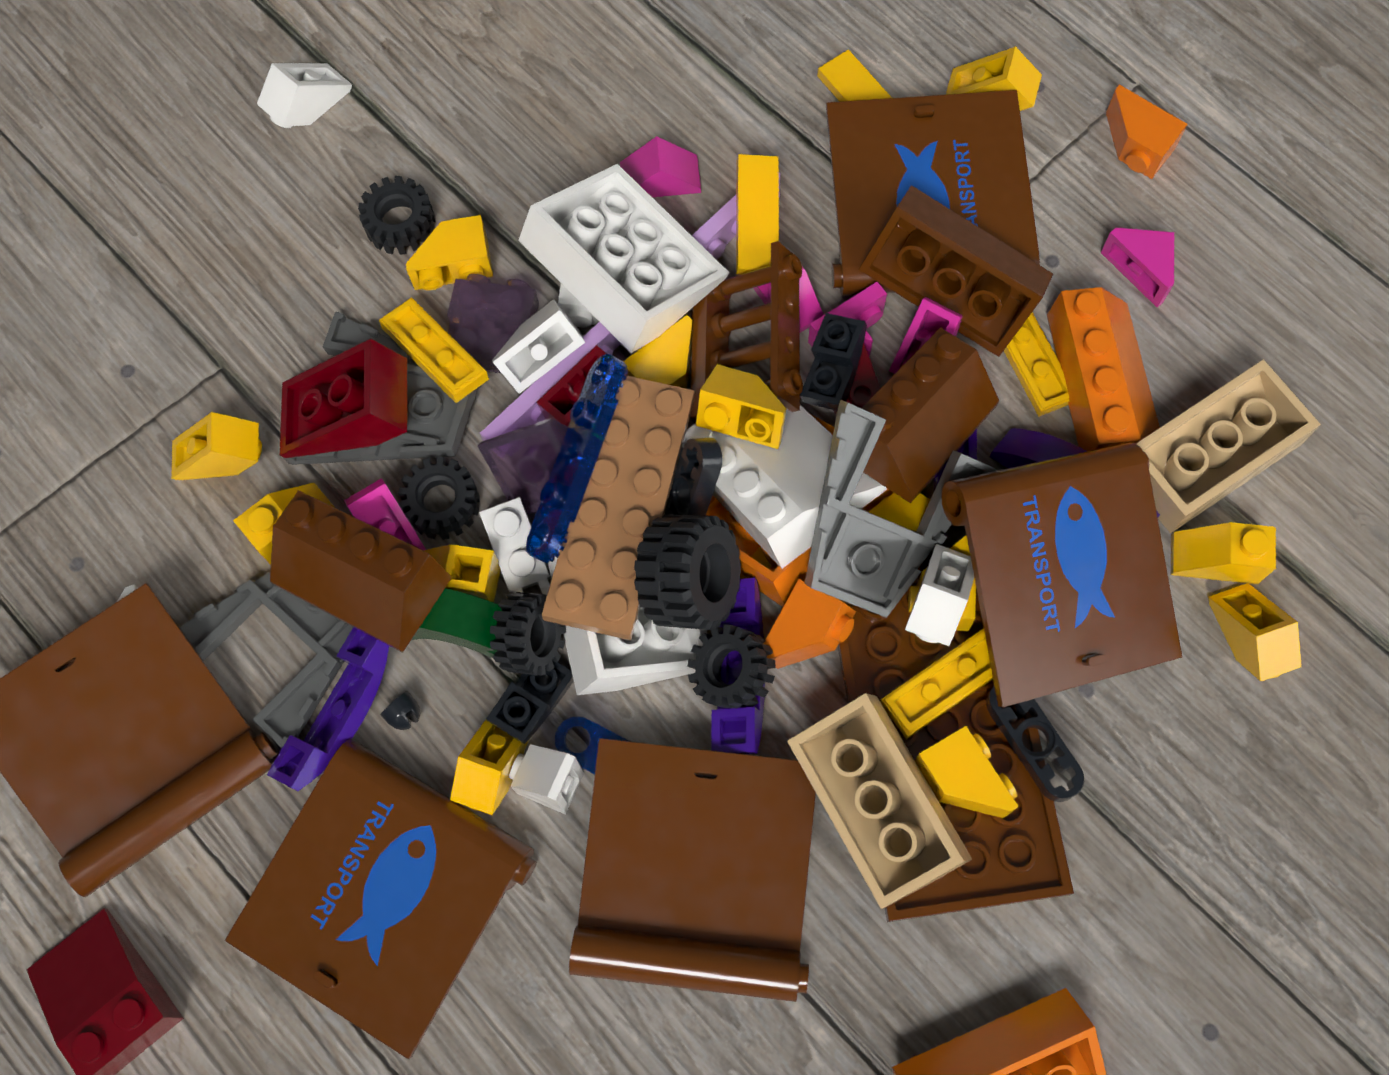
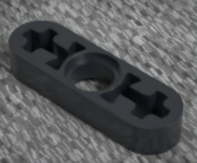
[664,438,722,516]
[986,686,1084,802]

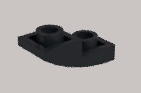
[800,313,867,411]
[486,661,574,744]

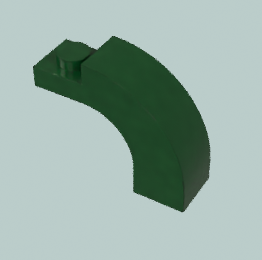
[412,588,502,658]

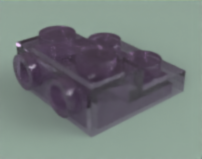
[447,274,539,373]

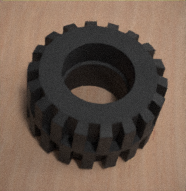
[634,515,741,630]

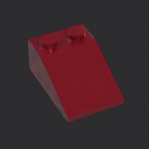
[279,338,407,458]
[26,908,184,1075]

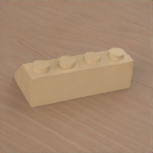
[1136,359,1321,534]
[787,693,972,909]

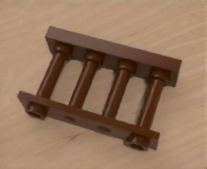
[691,241,803,420]

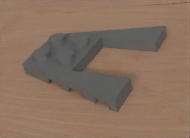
[283,312,477,465]
[805,400,997,618]
[179,572,353,748]

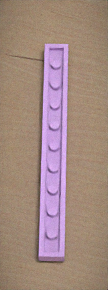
[480,173,780,460]

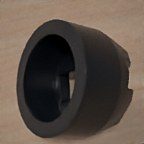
[380,691,421,730]

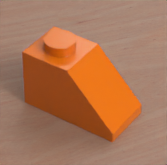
[1106,84,1188,179]
[763,579,856,669]

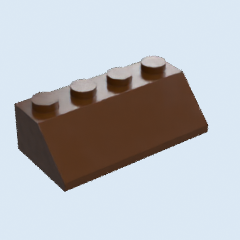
[859,185,1053,357]
[861,327,999,503]
[270,490,452,653]

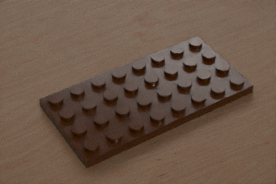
[837,551,1074,923]

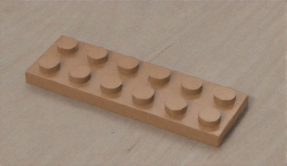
[542,372,695,640]

